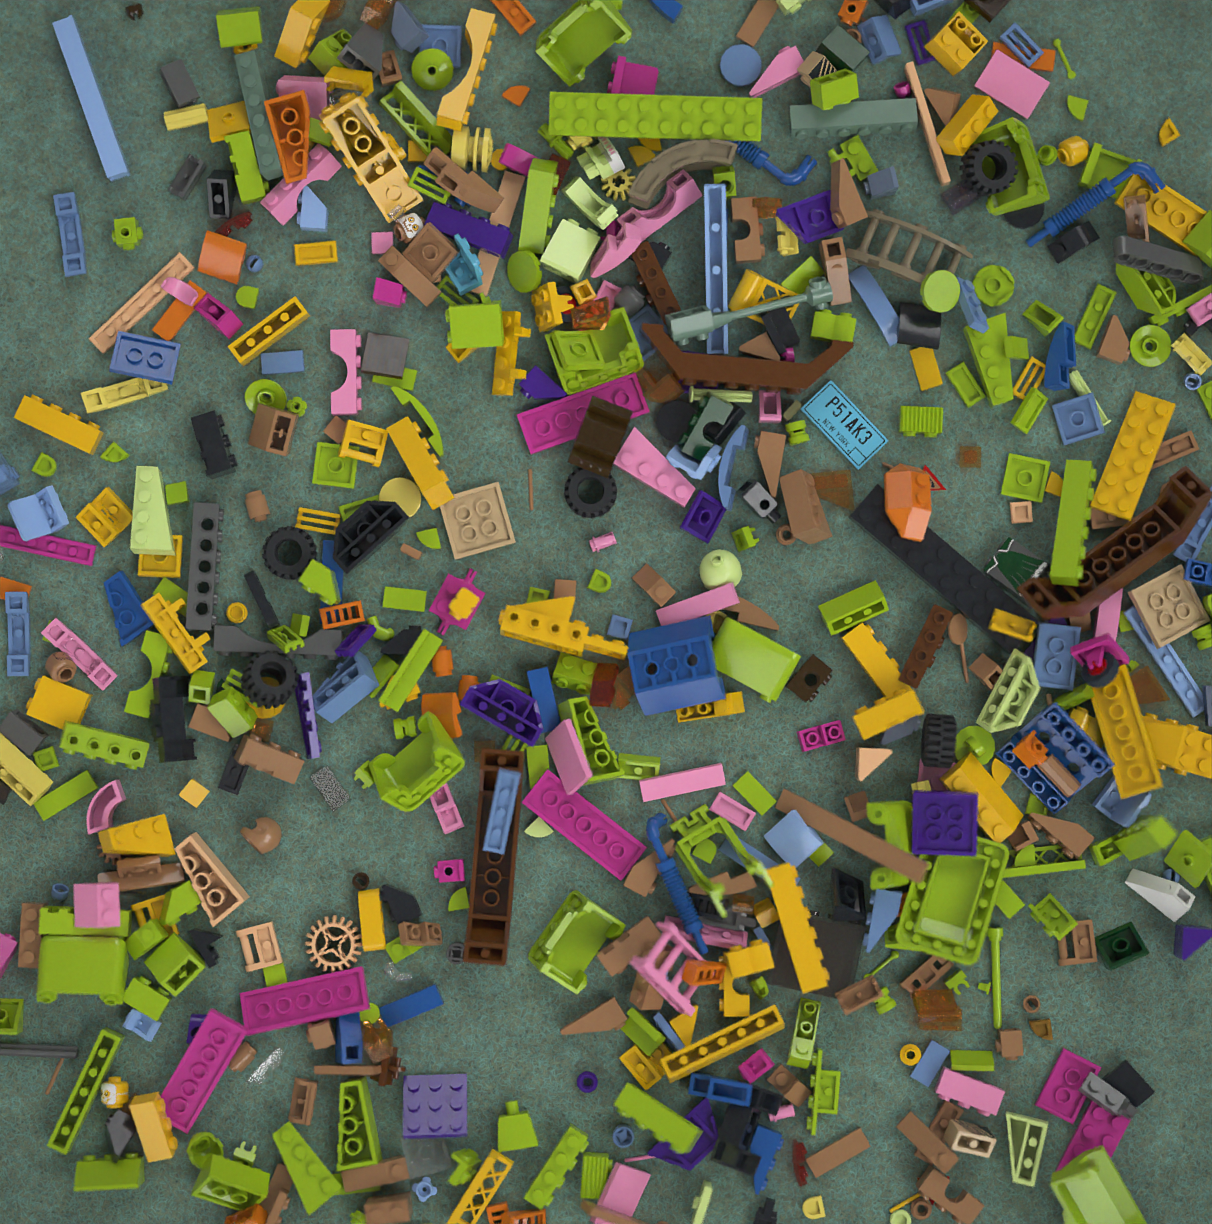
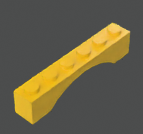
[437,8,498,132]

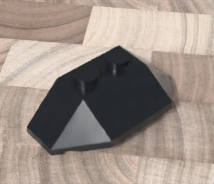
[333,501,410,574]

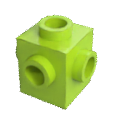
[112,217,143,250]

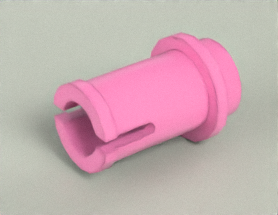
[589,531,617,553]
[768,1103,795,1123]

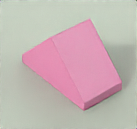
[759,390,781,423]

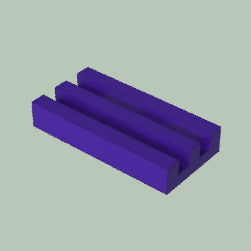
[905,20,936,66]
[335,624,377,657]

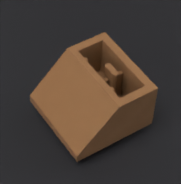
[248,403,300,456]

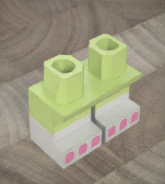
[576,137,626,180]

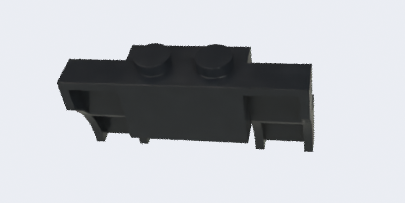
[149,675,197,763]
[710,1079,783,1177]

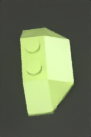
[976,648,1040,733]

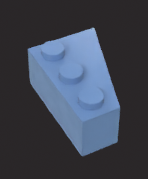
[312,651,379,723]

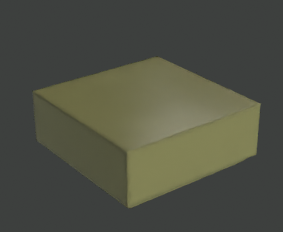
[781,400,802,422]

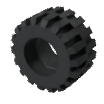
[959,140,1018,195]
[564,467,617,519]
[262,526,318,580]
[241,650,299,709]
[921,713,957,768]

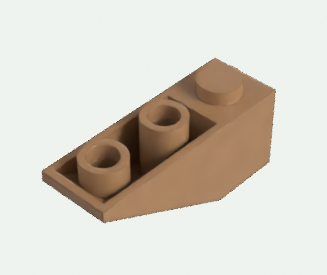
[818,237,852,306]
[1028,813,1095,860]
[623,839,676,897]

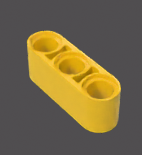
[358,888,386,952]

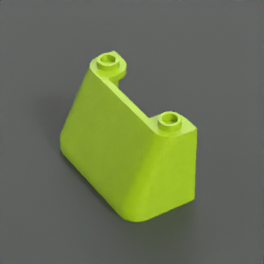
[535,0,632,87]
[969,117,1050,216]
[544,307,644,394]
[712,617,801,703]
[368,711,465,812]
[867,800,917,889]
[528,890,626,995]
[36,935,129,1005]

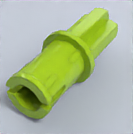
[537,122,574,160]

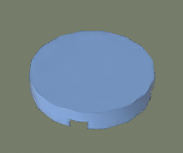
[720,44,762,87]

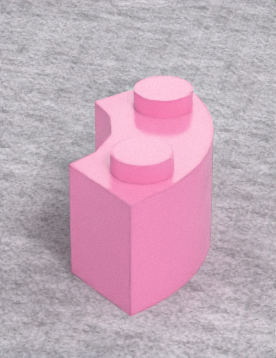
[87,780,127,834]

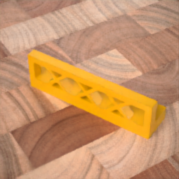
[446,1148,514,1224]

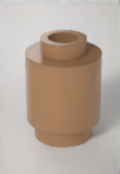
[244,490,270,523]
[228,1041,258,1072]

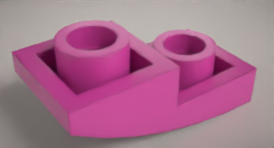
[499,143,539,178]
[797,720,846,752]

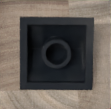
[830,868,866,921]

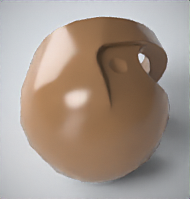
[239,817,282,855]

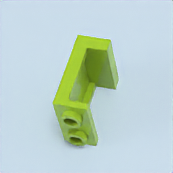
[1077,143,1142,199]
[445,300,504,349]

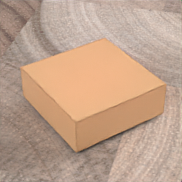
[1010,501,1033,524]

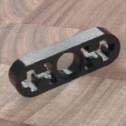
[244,570,280,629]

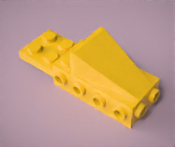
[319,92,423,223]
[498,596,628,660]
[1142,713,1212,779]

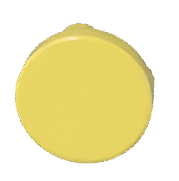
[379,477,422,517]

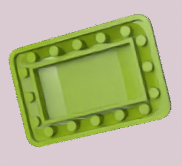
[896,837,1009,965]

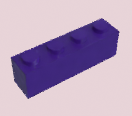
[424,202,514,259]

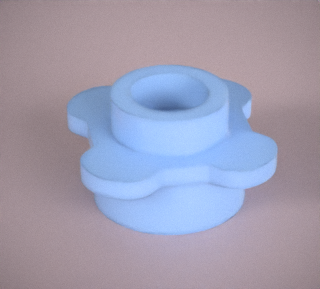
[412,1176,437,1202]

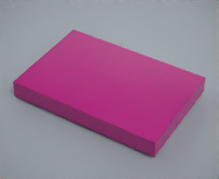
[1034,1048,1101,1124]

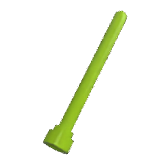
[986,927,1004,1029]

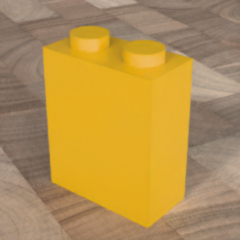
[26,675,93,730]

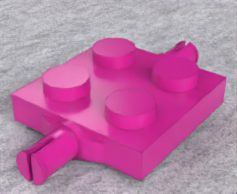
[429,568,486,635]

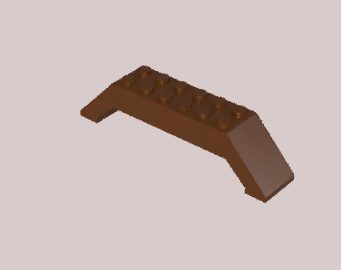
[640,323,854,395]
[1016,466,1212,619]
[463,748,524,966]

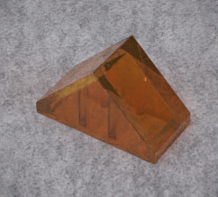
[571,296,611,330]

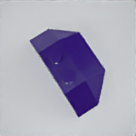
[460,679,544,747]

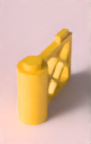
[727,269,799,325]

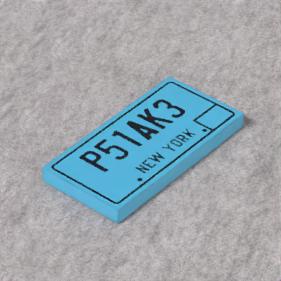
[800,380,889,470]

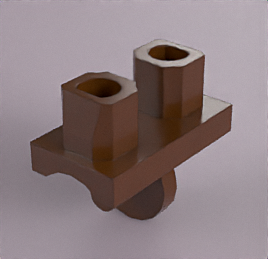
[370,1046,406,1087]

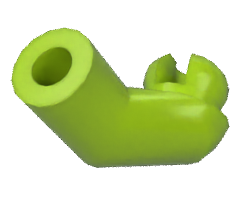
[367,616,395,641]

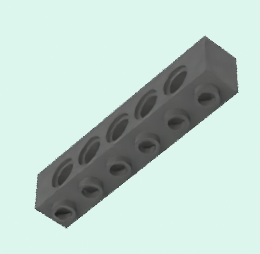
[185,502,224,631]

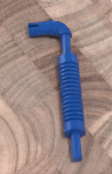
[728,141,817,186]
[1026,162,1166,247]
[646,813,709,955]

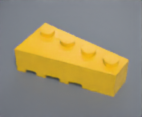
[386,416,454,510]

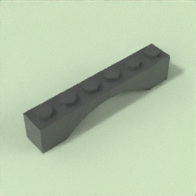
[214,625,343,660]

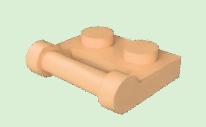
[236,921,283,972]

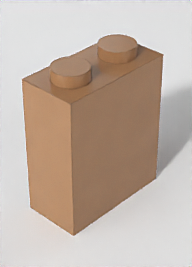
[364,1191,413,1224]

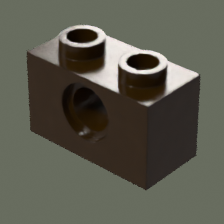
[785,654,832,703]

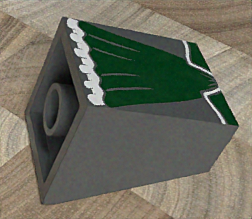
[983,537,1051,609]

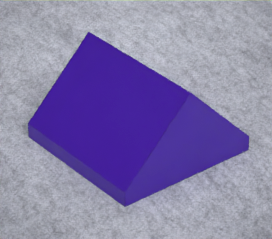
[679,490,726,544]
[1174,924,1212,961]

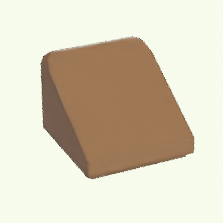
[554,579,576,599]

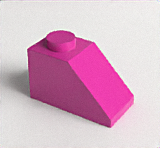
[373,277,407,308]
[194,293,243,339]

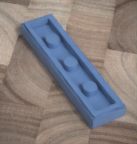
[483,768,521,854]

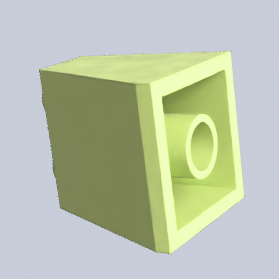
[540,218,600,284]

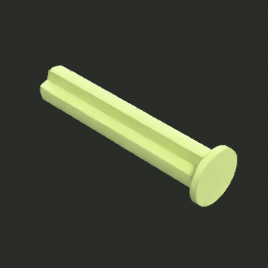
[1069,370,1111,426]
[689,386,753,403]

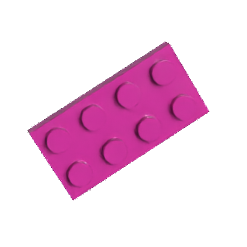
[1055,1100,1132,1172]

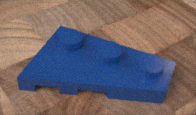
[104,571,154,647]

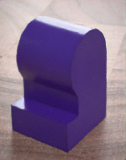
[186,1013,207,1045]

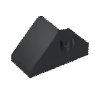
[189,928,223,968]

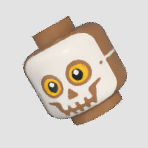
[393,213,425,244]

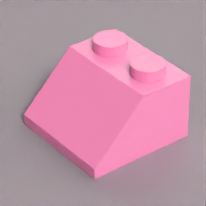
[73,882,120,928]

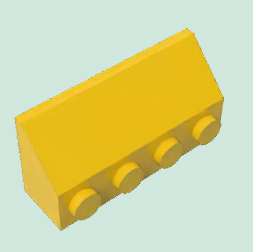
[938,752,1024,843]

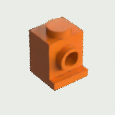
[838,0,868,26]
[1012,730,1049,769]

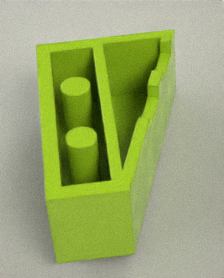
[224,131,270,205]

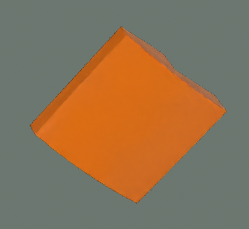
[197,230,247,284]
[421,692,463,738]

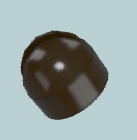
[125,4,143,21]
[352,872,369,890]

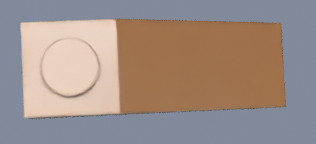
[830,158,868,229]
[378,246,442,308]
[754,431,786,499]
[560,996,628,1035]
[896,1111,959,1174]
[340,1155,410,1192]

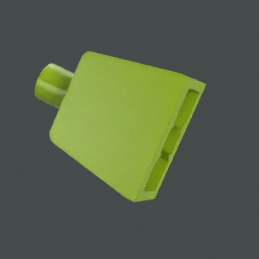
[498,1100,539,1152]

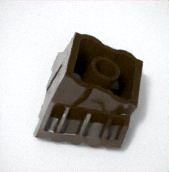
[567,396,633,478]

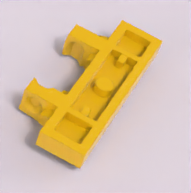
[492,311,531,396]
[140,593,211,675]

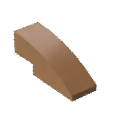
[723,597,779,631]
[688,871,757,895]

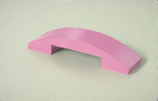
[41,618,118,691]

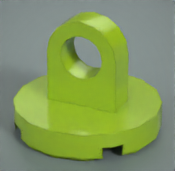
[955,726,995,766]

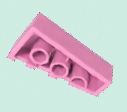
[613,427,696,508]

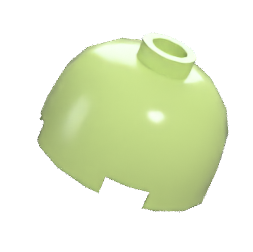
[699,549,742,590]

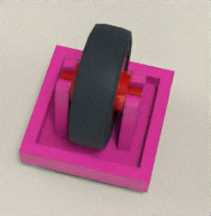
[1070,633,1129,688]

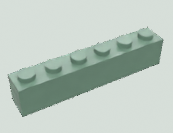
[234,50,284,180]
[789,98,918,139]

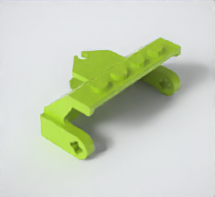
[1050,1145,1147,1224]

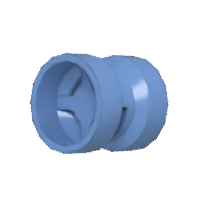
[613,1124,634,1148]

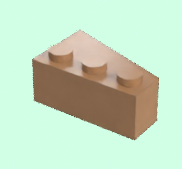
[597,915,662,976]

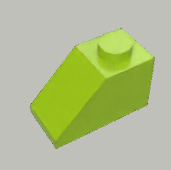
[125,918,170,961]

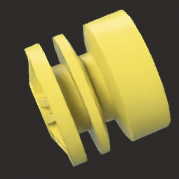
[451,126,493,173]

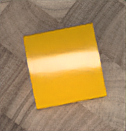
[76,487,133,548]
[619,1042,673,1091]

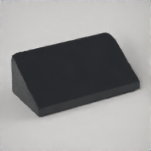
[703,402,746,446]

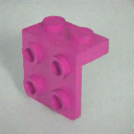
[607,55,659,95]

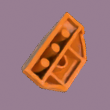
[884,463,931,542]

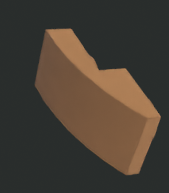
[398,922,443,946]

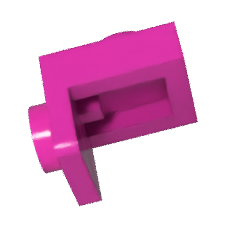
[738,1048,775,1084]

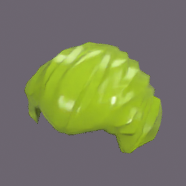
[186,1132,224,1169]

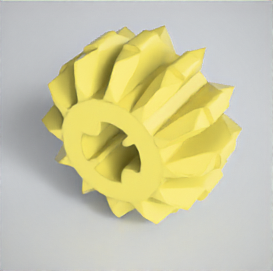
[601,168,636,201]

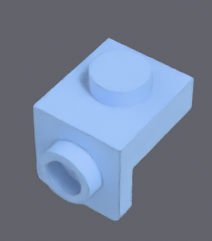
[123,1008,162,1042]

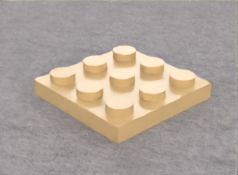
[440,482,516,560]
[1128,564,1210,649]

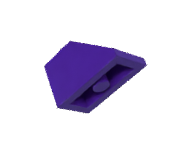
[519,365,567,400]

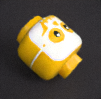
[101,1076,129,1108]

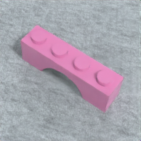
[260,143,342,226]
[616,169,703,241]
[330,329,362,416]

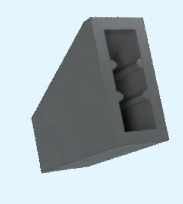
[337,21,383,81]

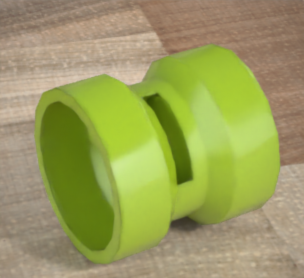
[785,420,810,446]
[1191,623,1212,651]
[393,716,418,739]
[873,986,897,1015]

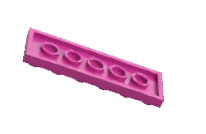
[517,372,650,455]
[521,769,647,881]
[240,966,370,1036]
[160,1008,249,1134]

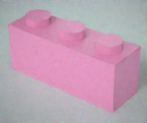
[934,1066,1005,1117]

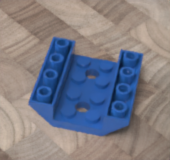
[627,615,726,716]
[995,702,1115,814]

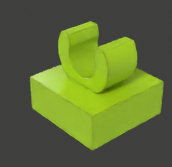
[731,526,759,552]
[354,760,375,789]
[943,968,970,995]
[232,1141,256,1167]

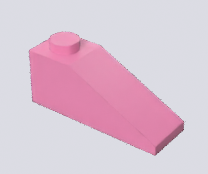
[748,46,804,98]

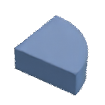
[753,926,773,950]

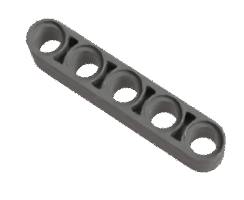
[1112,236,1203,284]

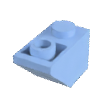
[297,185,328,232]

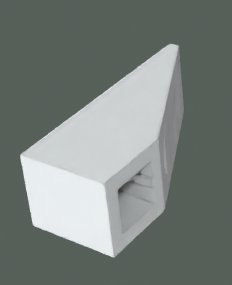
[1125,869,1195,922]

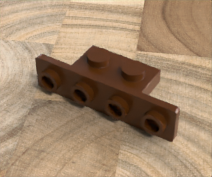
[631,241,681,325]
[898,604,953,689]

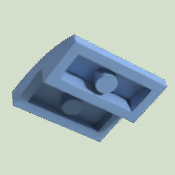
[764,810,824,868]

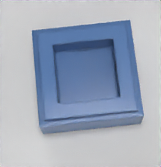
[607,614,633,640]

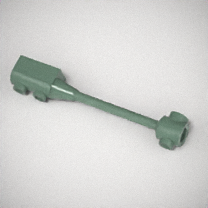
[665,277,833,346]

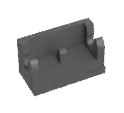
[160,59,200,109]
[167,154,207,202]
[0,709,49,756]

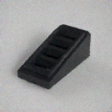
[686,892,729,920]

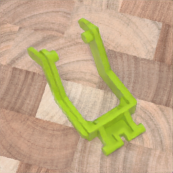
[669,804,774,918]

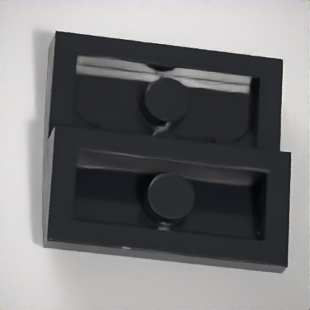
[897,302,941,350]
[1102,1060,1155,1108]

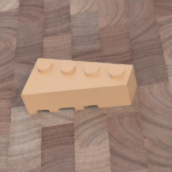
[174,832,250,927]

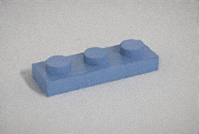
[956,277,989,333]

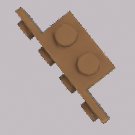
[98,855,185,892]
[261,1163,293,1224]

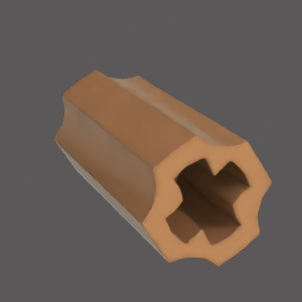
[1038,754,1081,797]

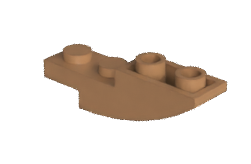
[424,147,504,213]

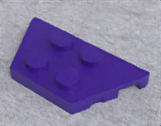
[774,190,844,244]
[647,1097,718,1171]

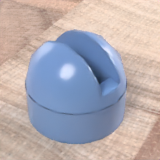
[246,255,263,272]
[1183,372,1202,390]
[1162,868,1180,883]
[51,883,69,902]

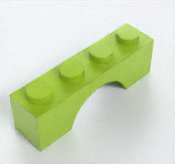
[124,630,173,718]

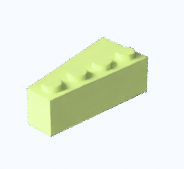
[130,466,176,556]

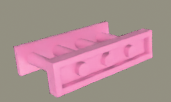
[630,922,715,1016]

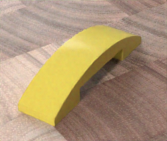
[80,378,168,414]

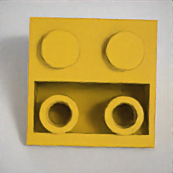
[924,11,988,76]

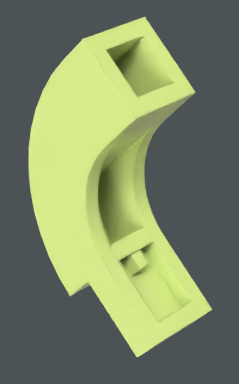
[561,176,618,230]

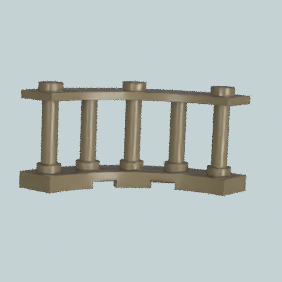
[628,139,738,210]
[846,209,974,288]

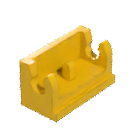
[324,66,374,97]
[988,608,1037,642]

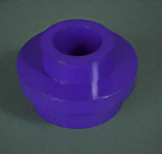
[577,1071,598,1093]

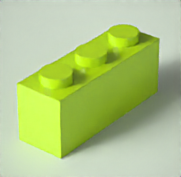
[818,580,889,636]

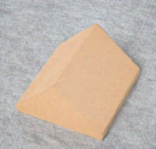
[855,748,893,781]

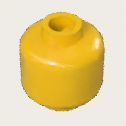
[1057,135,1089,167]

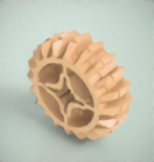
[305,915,363,973]

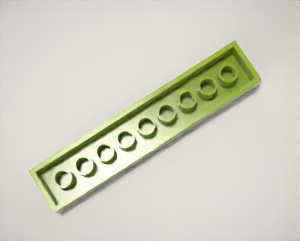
[549,92,762,142]

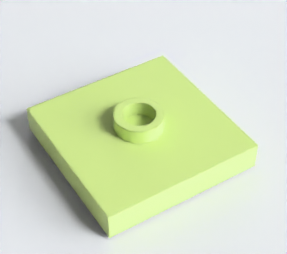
[691,1180,713,1224]

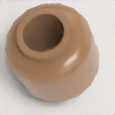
[45,651,77,683]

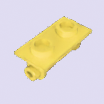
[775,217,799,256]
[1171,333,1212,376]

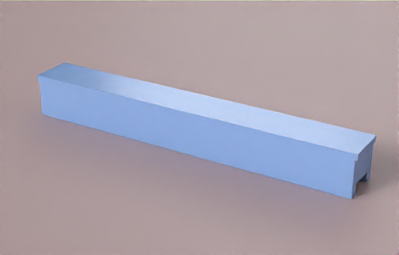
[52,15,130,181]
[704,184,728,354]

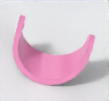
[161,277,198,307]

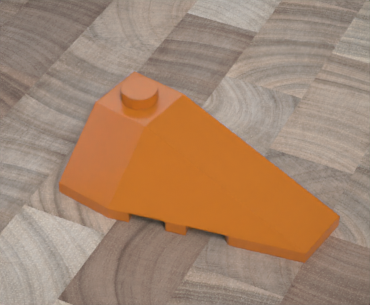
[264,90,310,184]

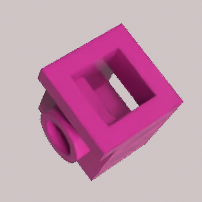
[434,859,465,883]

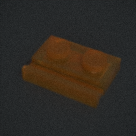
[911,989,960,1022]

